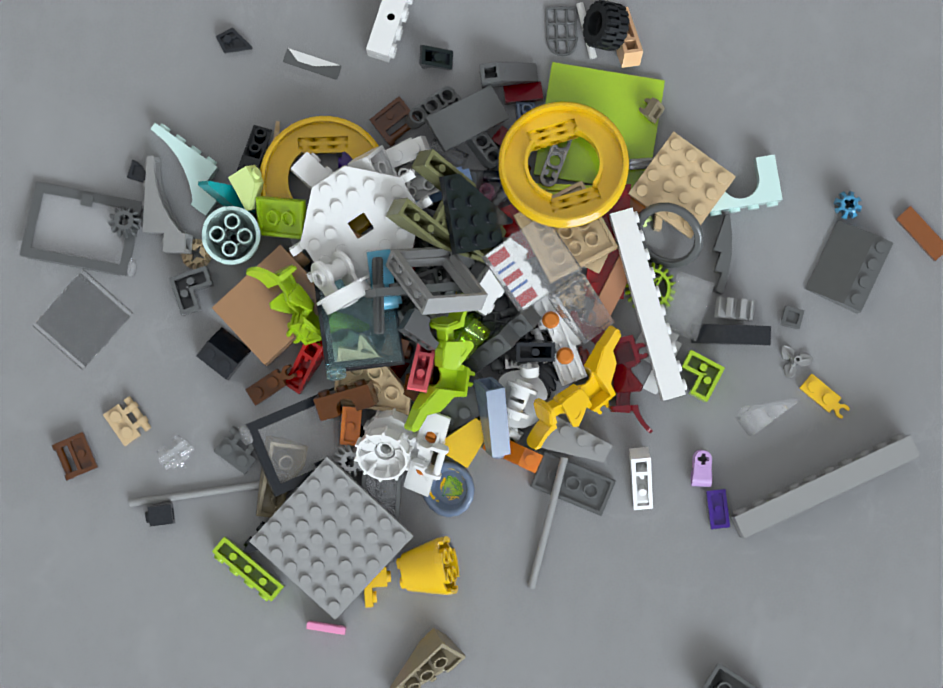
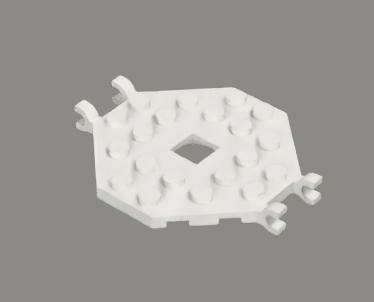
[289,165,433,284]

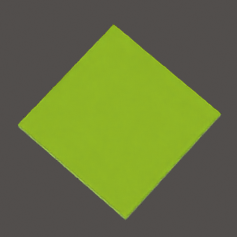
[534,62,665,189]

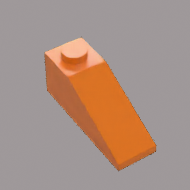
[482,441,543,473]

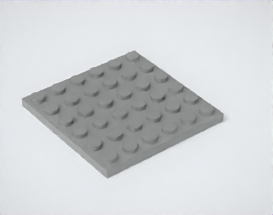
[249,456,414,620]

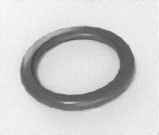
[637,202,704,268]

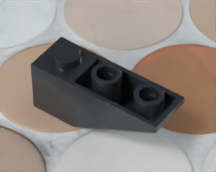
[237,125,272,171]

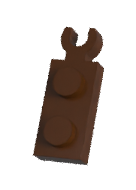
[245,364,297,406]

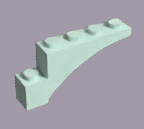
[151,123,219,217]

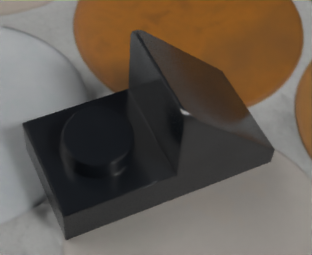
[419,45,453,70]

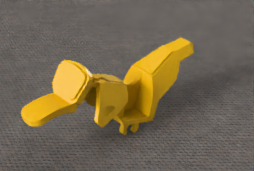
[527,325,621,450]

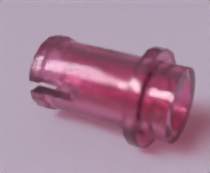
[479,183,495,200]

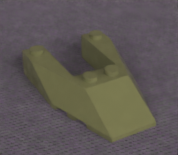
[386,149,506,264]

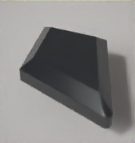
[216,28,253,54]

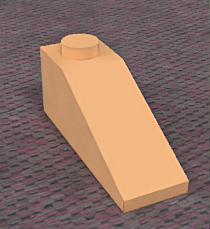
[616,7,643,68]

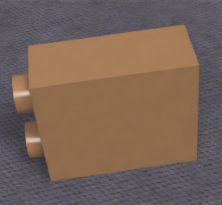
[212,244,318,366]

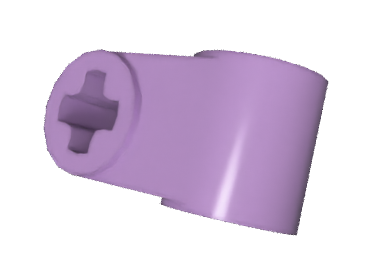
[690,450,712,487]

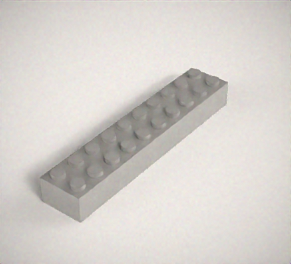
[730,433,921,538]

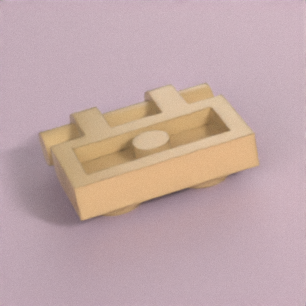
[103,396,152,446]

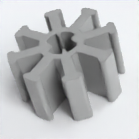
[714,297,755,321]

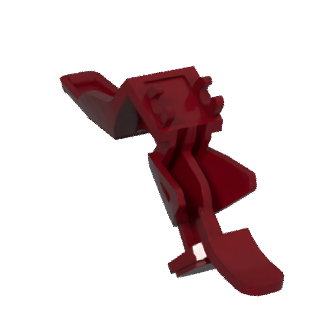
[570,311,653,434]

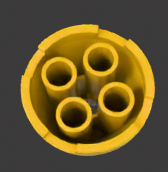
[396,536,460,595]

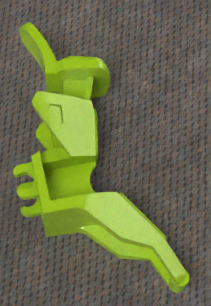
[246,264,370,345]
[404,293,475,432]

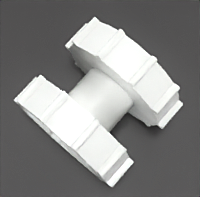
[354,408,419,482]

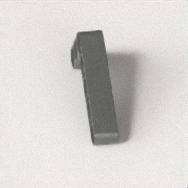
[406,86,500,169]

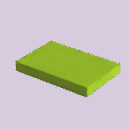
[256,196,306,239]

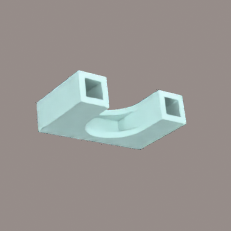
[709,154,783,217]

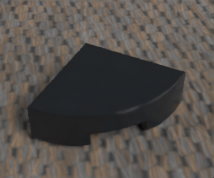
[127,159,146,183]

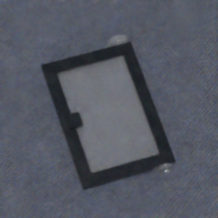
[239,387,365,497]

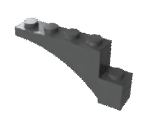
[462,305,542,373]

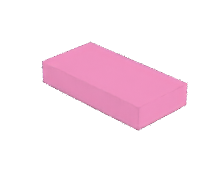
[306,620,347,635]

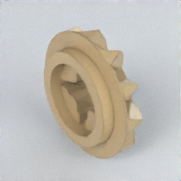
[181,239,212,269]

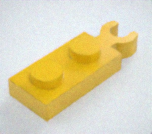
[799,373,850,419]

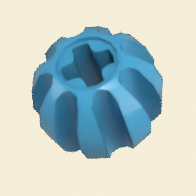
[833,191,862,219]

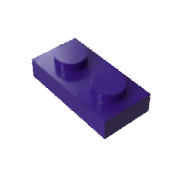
[706,489,730,530]

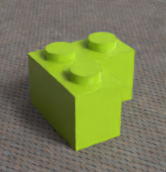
[681,350,725,403]

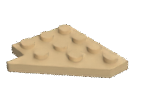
[334,333,411,415]

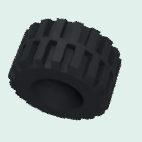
[582,0,630,51]

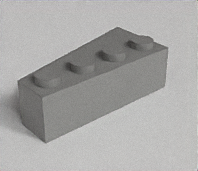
[526,416,613,463]

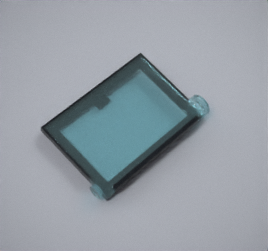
[314,279,405,381]

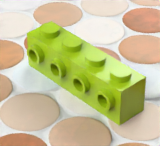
[212,536,286,602]

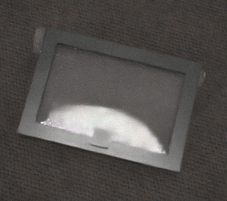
[17,182,143,278]

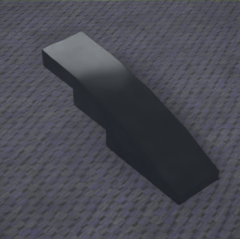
[691,324,771,346]

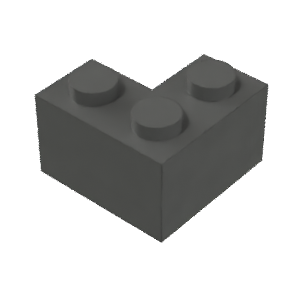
[169,266,214,316]

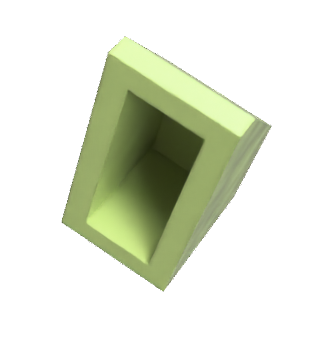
[228,165,264,211]

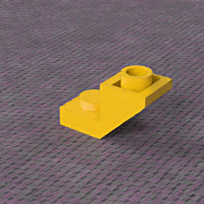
[364,566,391,608]

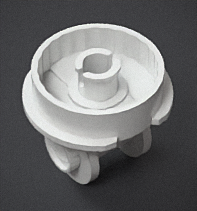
[311,251,371,315]
[499,370,548,428]

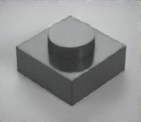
[780,306,805,329]

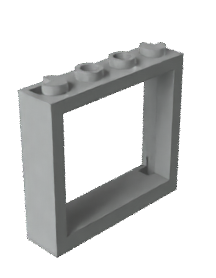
[386,247,488,315]

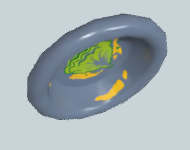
[423,460,475,517]

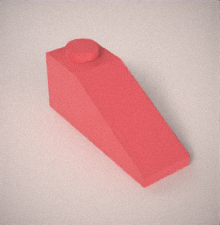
[407,344,435,393]

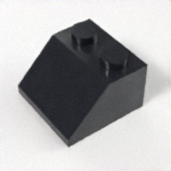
[196,327,251,381]

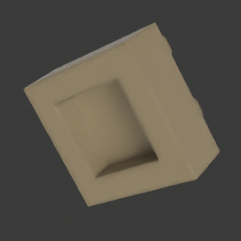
[639,97,665,124]

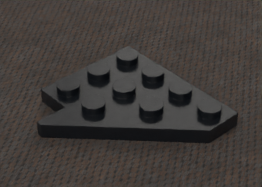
[439,174,513,255]

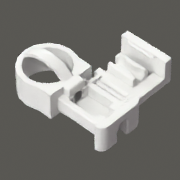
[505,354,539,378]

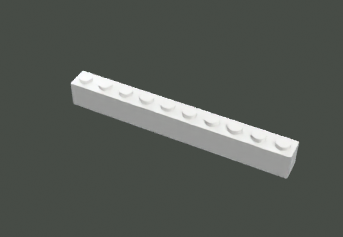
[609,208,687,401]

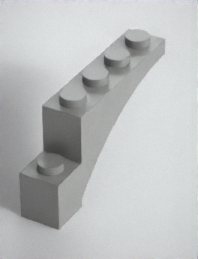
[141,156,193,254]

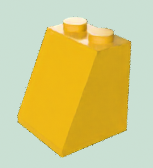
[444,418,484,468]

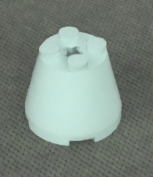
[202,206,261,265]

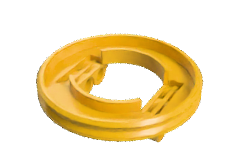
[498,101,629,228]
[260,116,379,233]

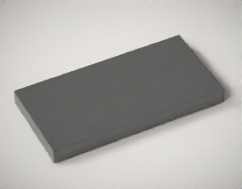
[425,85,510,152]
[530,451,616,516]

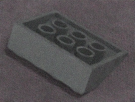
[806,220,893,314]

